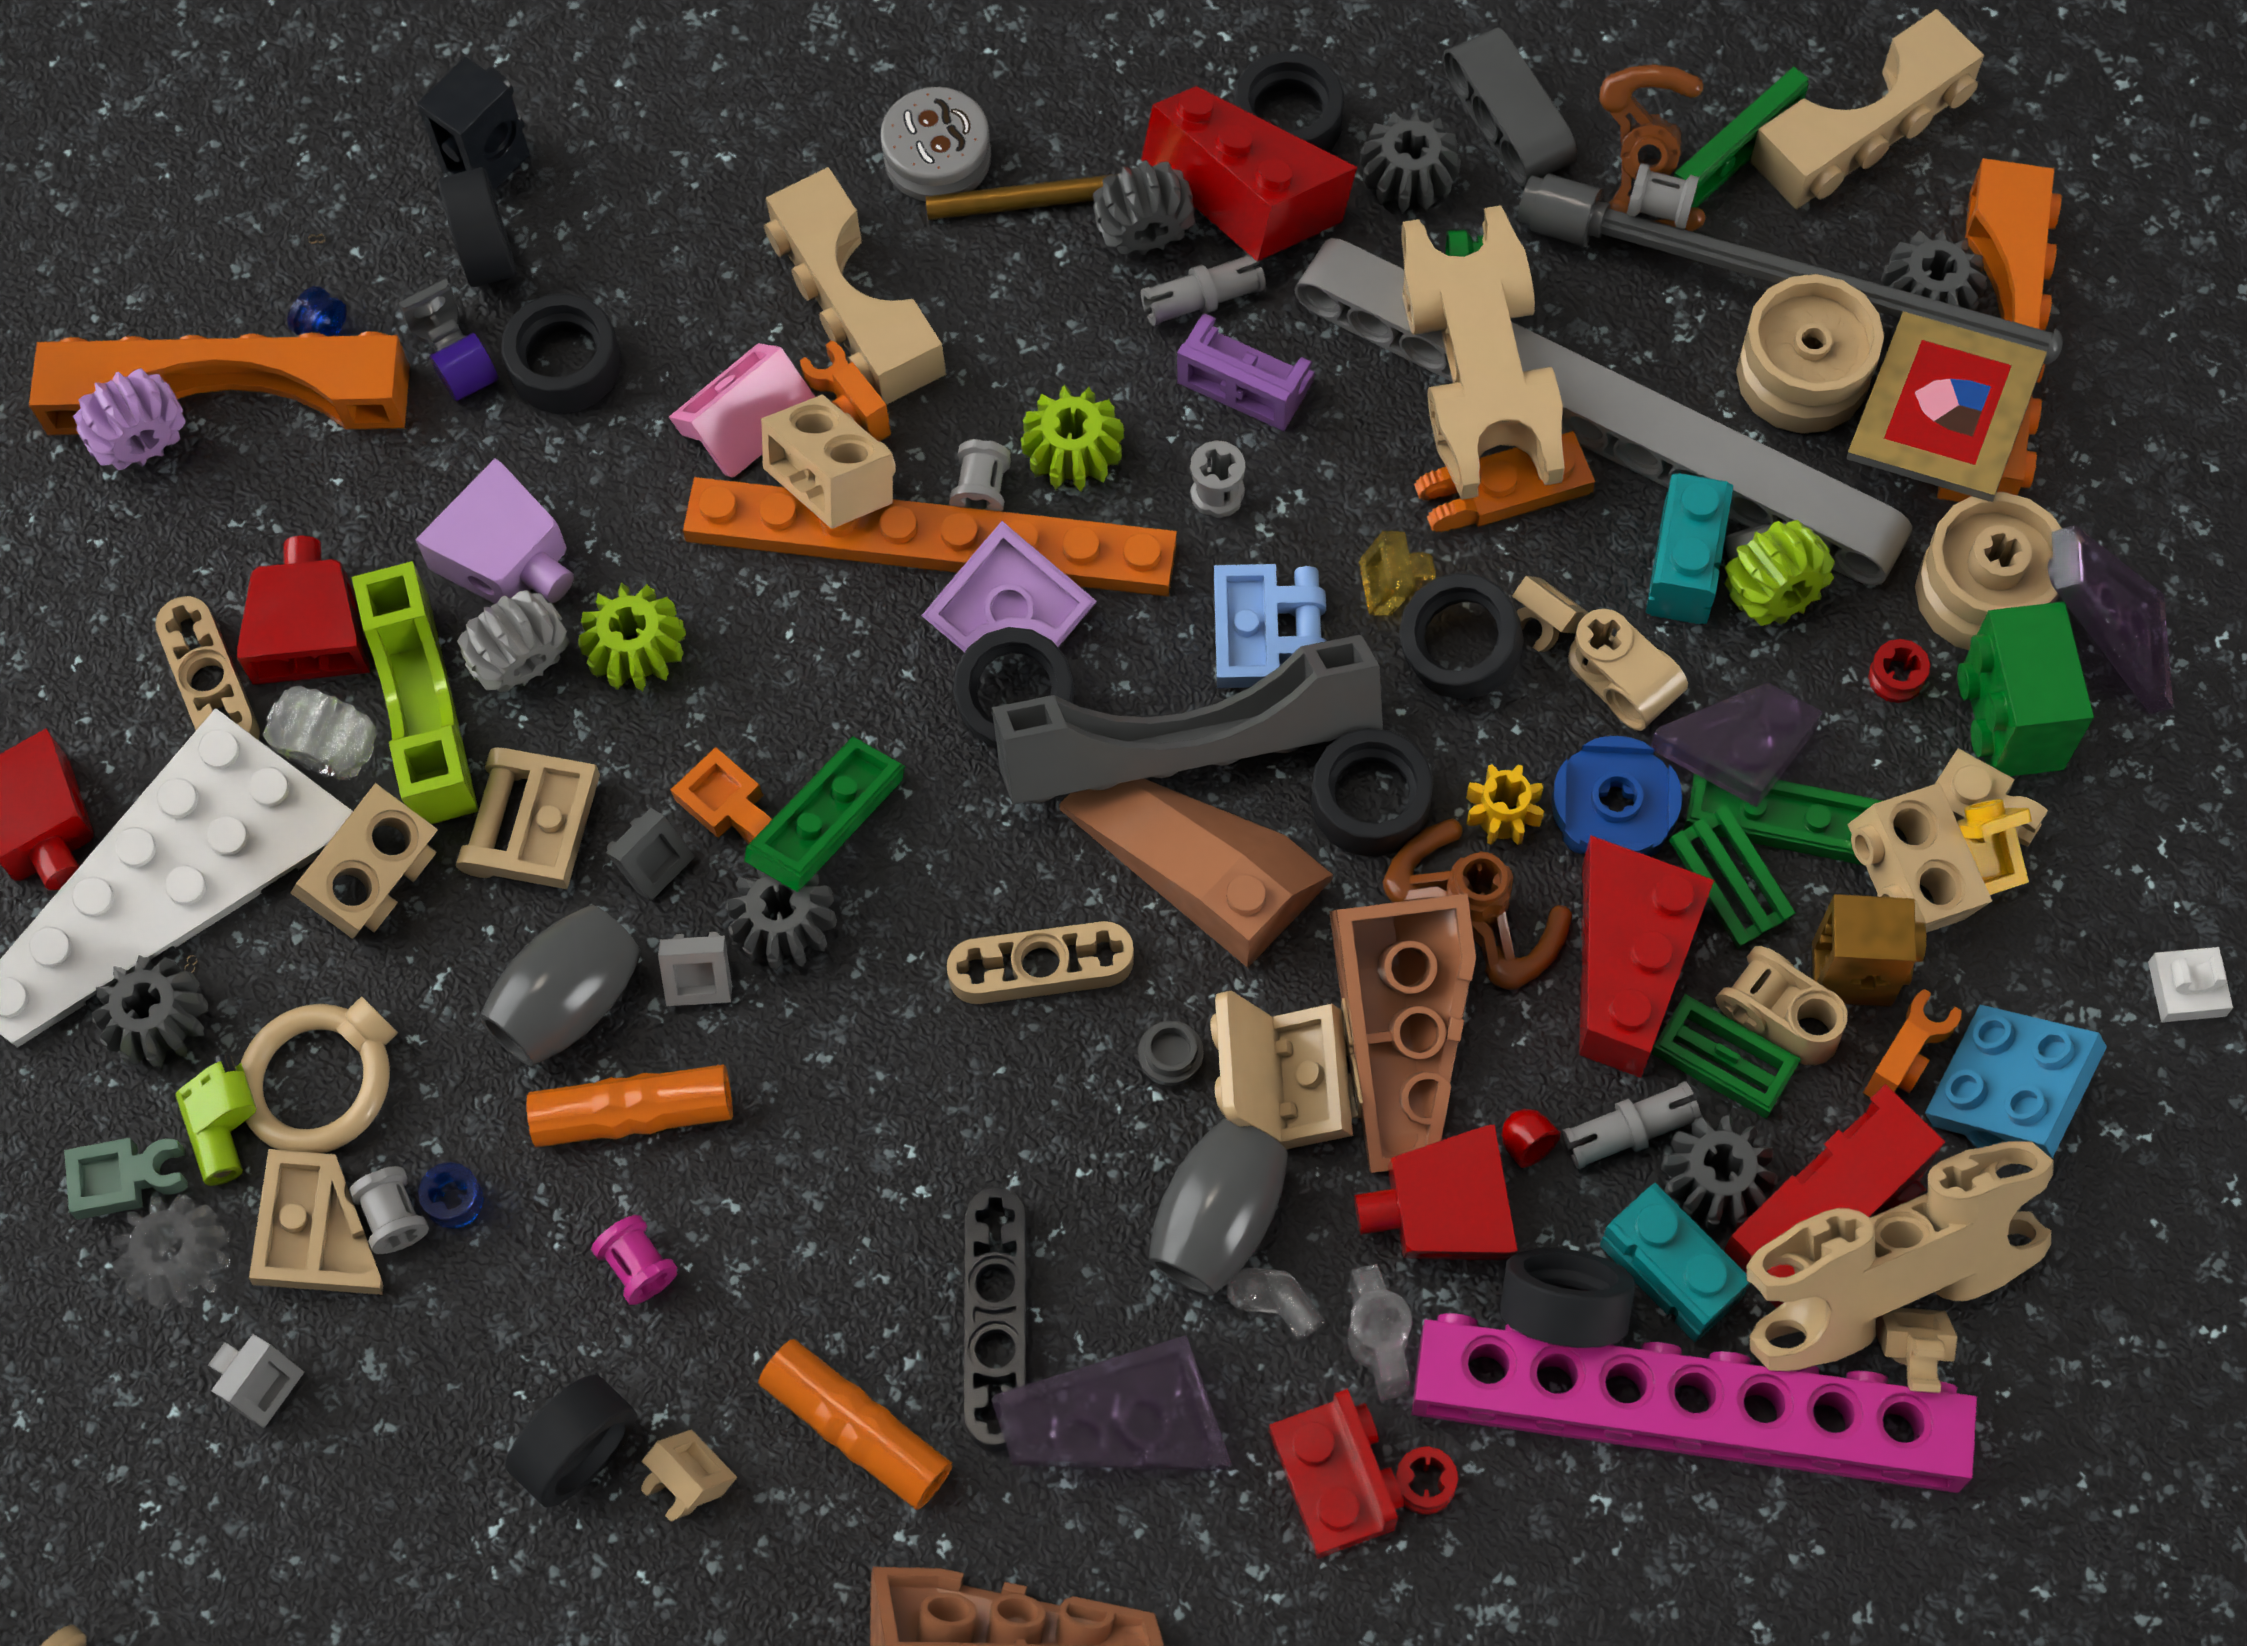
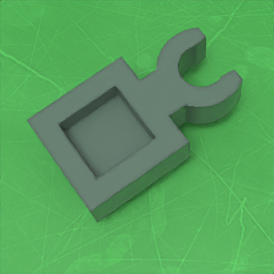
[64,1138,188,1220]

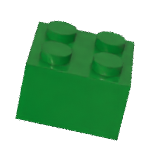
[1957,601,2094,776]

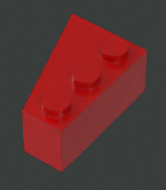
[1141,86,1357,262]
[1579,835,1714,1078]
[1724,1084,1945,1308]

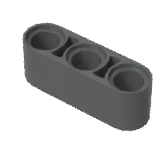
[1443,27,1577,186]

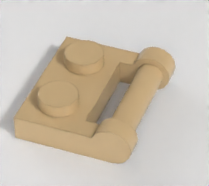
[456,747,600,889]

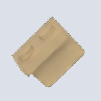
[1210,990,1353,1149]

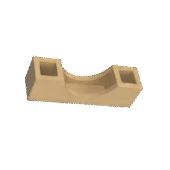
[1750,9,1984,209]
[764,167,946,405]

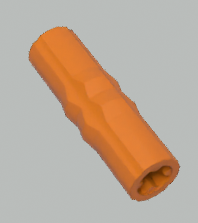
[526,1064,733,1148]
[758,1339,953,1510]

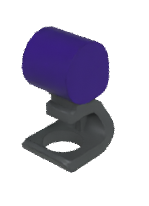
[398,279,499,402]

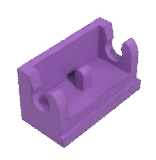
[1177,314,1315,431]

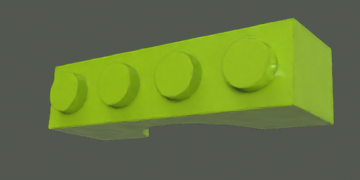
[352,561,479,824]

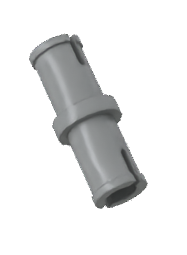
[1141,254,1266,326]
[1562,1081,1702,1169]

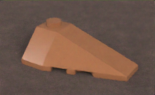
[1059,778,1333,968]
[1329,893,1476,1173]
[870,1567,1164,1646]

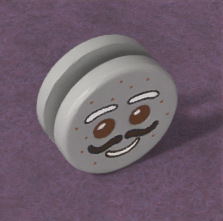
[881,87,991,202]

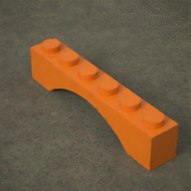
[1937,158,2062,502]
[29,331,410,435]

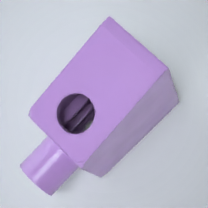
[415,458,574,604]

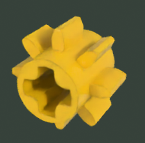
[1466,764,1544,845]

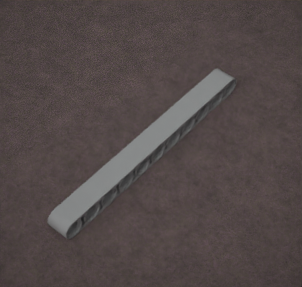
[1294,238,1912,585]

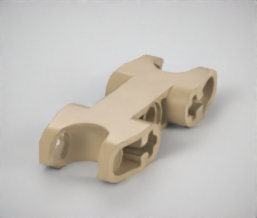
[1401,205,1565,500]
[1747,1141,2053,1371]

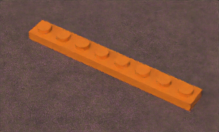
[683,477,1177,597]

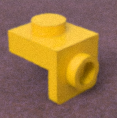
[1957,799,2032,895]

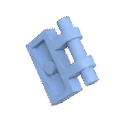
[1214,564,1327,688]

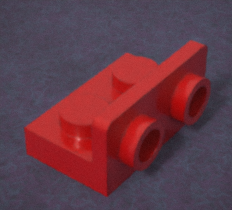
[1269,1389,1404,1559]

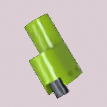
[175,1054,257,1186]

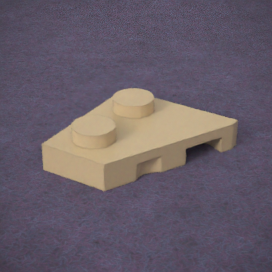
[249,1149,383,1295]

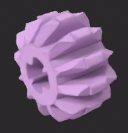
[73,368,186,470]

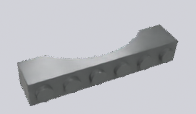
[992,634,1383,804]

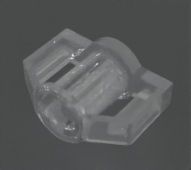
[1347,1264,1412,1401]

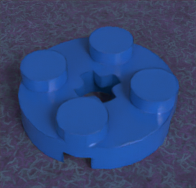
[1551,736,1682,857]

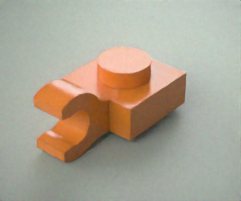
[800,341,891,442]
[670,747,772,844]
[1863,989,1962,1097]

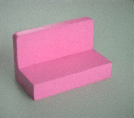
[669,343,815,477]

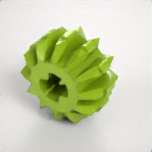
[1021,384,1124,492]
[1724,520,1835,626]
[578,582,686,692]

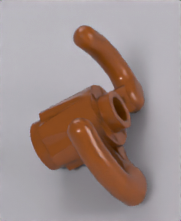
[1599,64,1706,232]
[1383,818,1572,990]

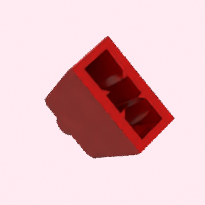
[237,536,370,685]
[0,728,94,890]
[1354,1124,1517,1260]

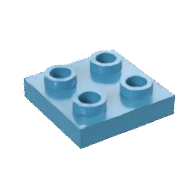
[1925,1004,2107,1158]

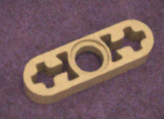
[155,596,260,740]
[947,921,1134,1004]

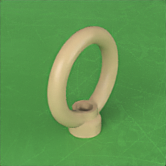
[240,996,398,1153]

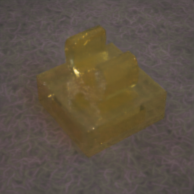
[1359,531,1436,616]

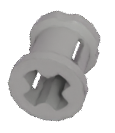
[1626,163,1699,230]
[949,439,1011,512]
[1190,440,1245,518]
[350,1166,429,1254]

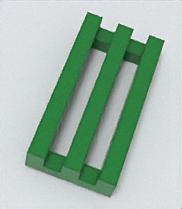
[1669,804,1796,949]
[1651,994,1801,1119]

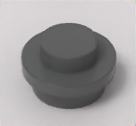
[1138,1021,1204,1086]

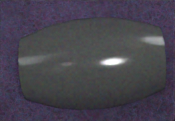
[479,905,641,1066]
[1148,1118,1288,1296]

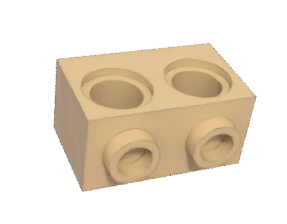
[761,394,896,529]
[291,783,438,939]
[1847,783,1992,933]

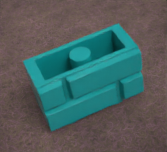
[1645,473,1734,624]
[1599,1183,1751,1343]

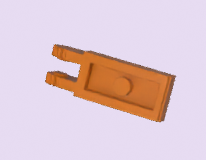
[1414,431,1595,533]

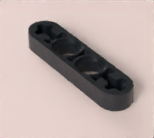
[964,1187,1027,1452]

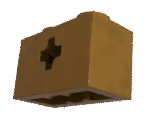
[1812,894,1926,1006]

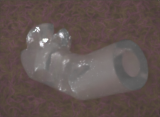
[1226,1268,1325,1340]

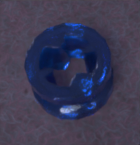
[287,286,347,336]
[418,1162,484,1229]

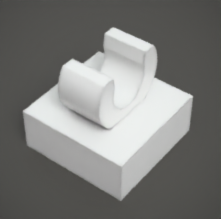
[2148,947,2233,1023]

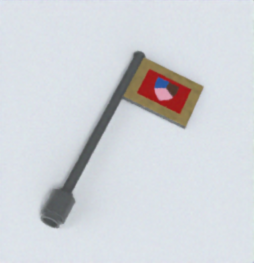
[1518,174,2063,502]

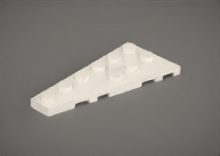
[0,708,353,1048]

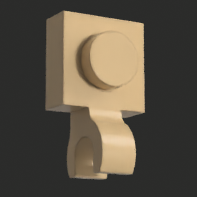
[1935,748,2048,846]
[1876,1308,1957,1393]

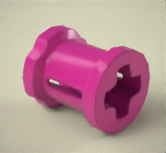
[591,1215,678,1305]

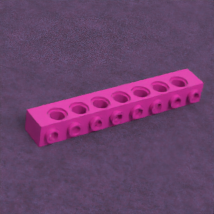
[1411,1313,1977,1493]

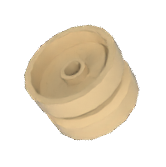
[1736,274,1884,434]
[1915,492,2072,650]

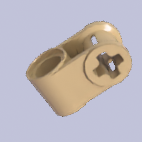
[1568,609,1688,731]
[1716,946,1847,1065]

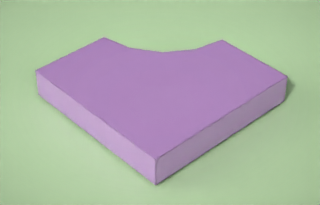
[921,521,1097,653]

